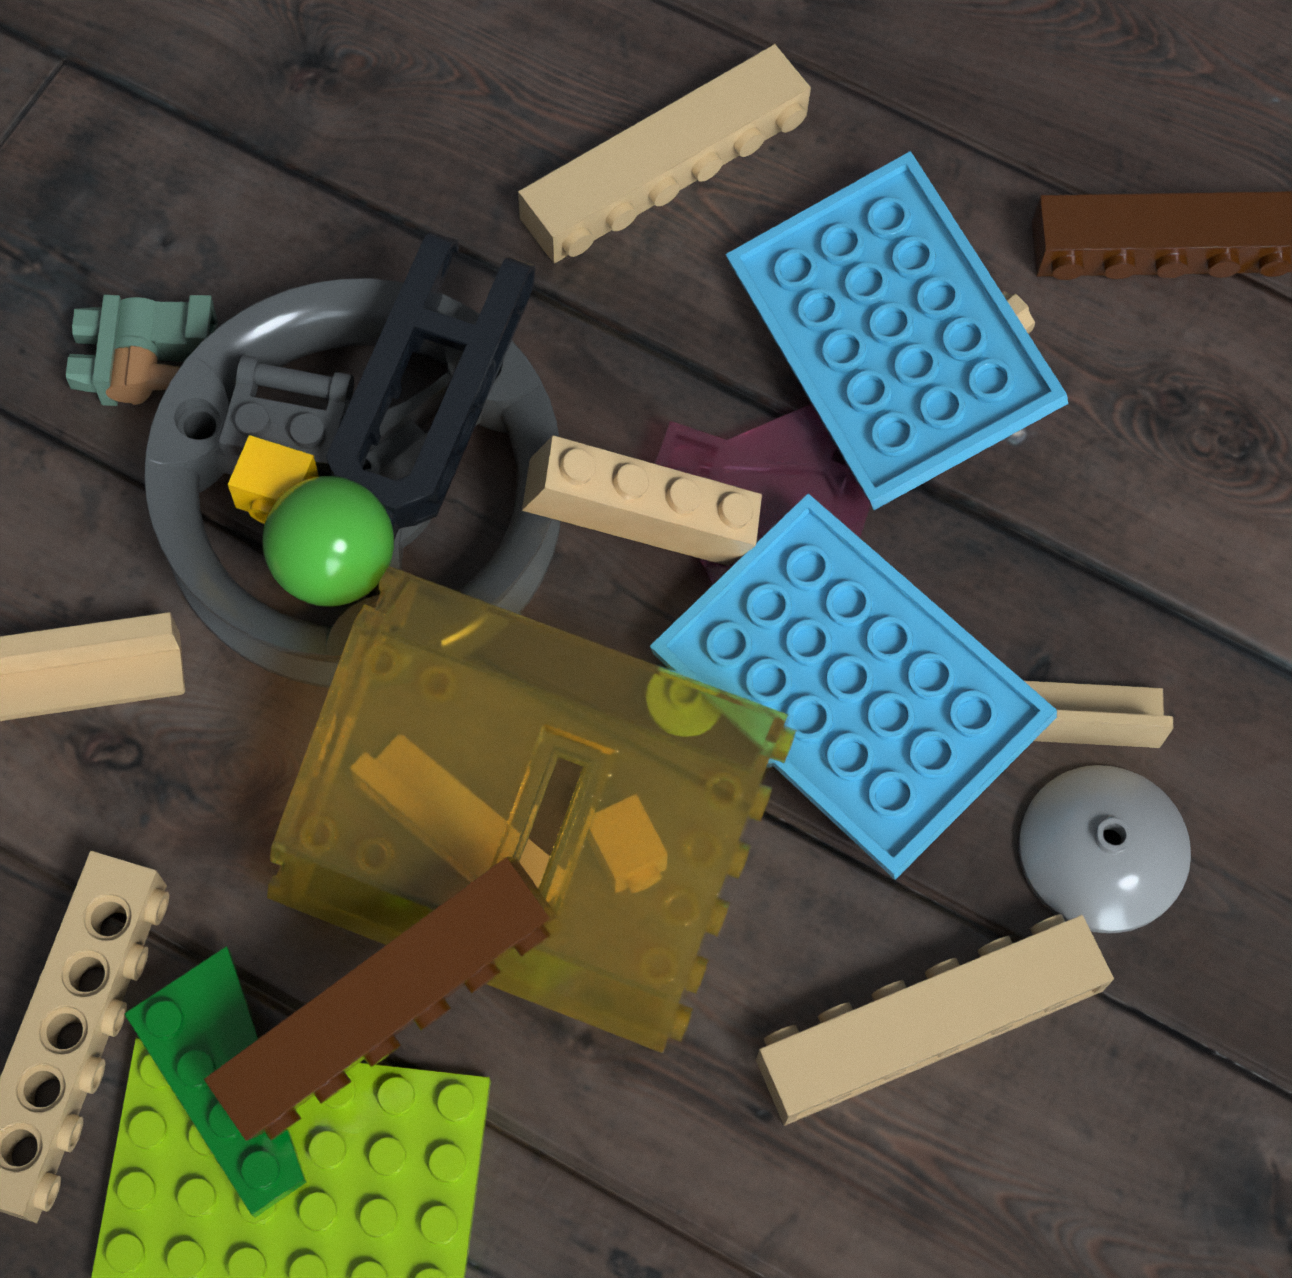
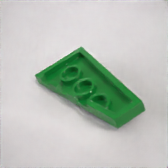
[124,946,307,1218]

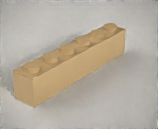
[518,44,811,264]
[756,914,1114,1126]

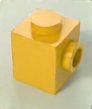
[228,435,319,524]

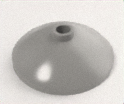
[1018,765,1191,933]

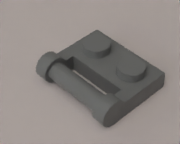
[219,354,354,473]

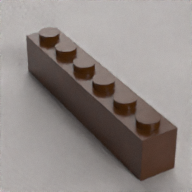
[1032,191,1292,280]
[204,857,558,1141]

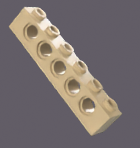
[0,851,169,1223]

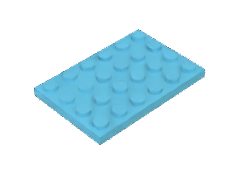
[726,151,1069,510]
[650,493,1057,880]

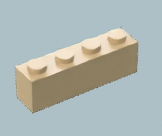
[522,435,762,566]

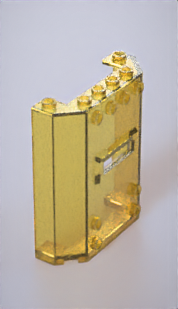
[267,566,797,1053]

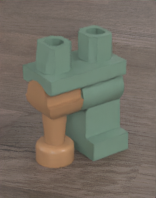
[66,295,218,406]

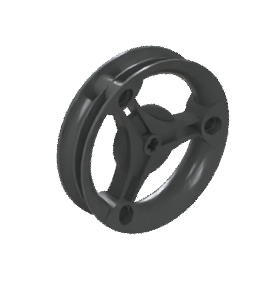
[144,278,561,690]

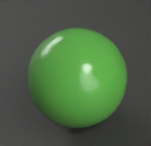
[262,476,394,607]

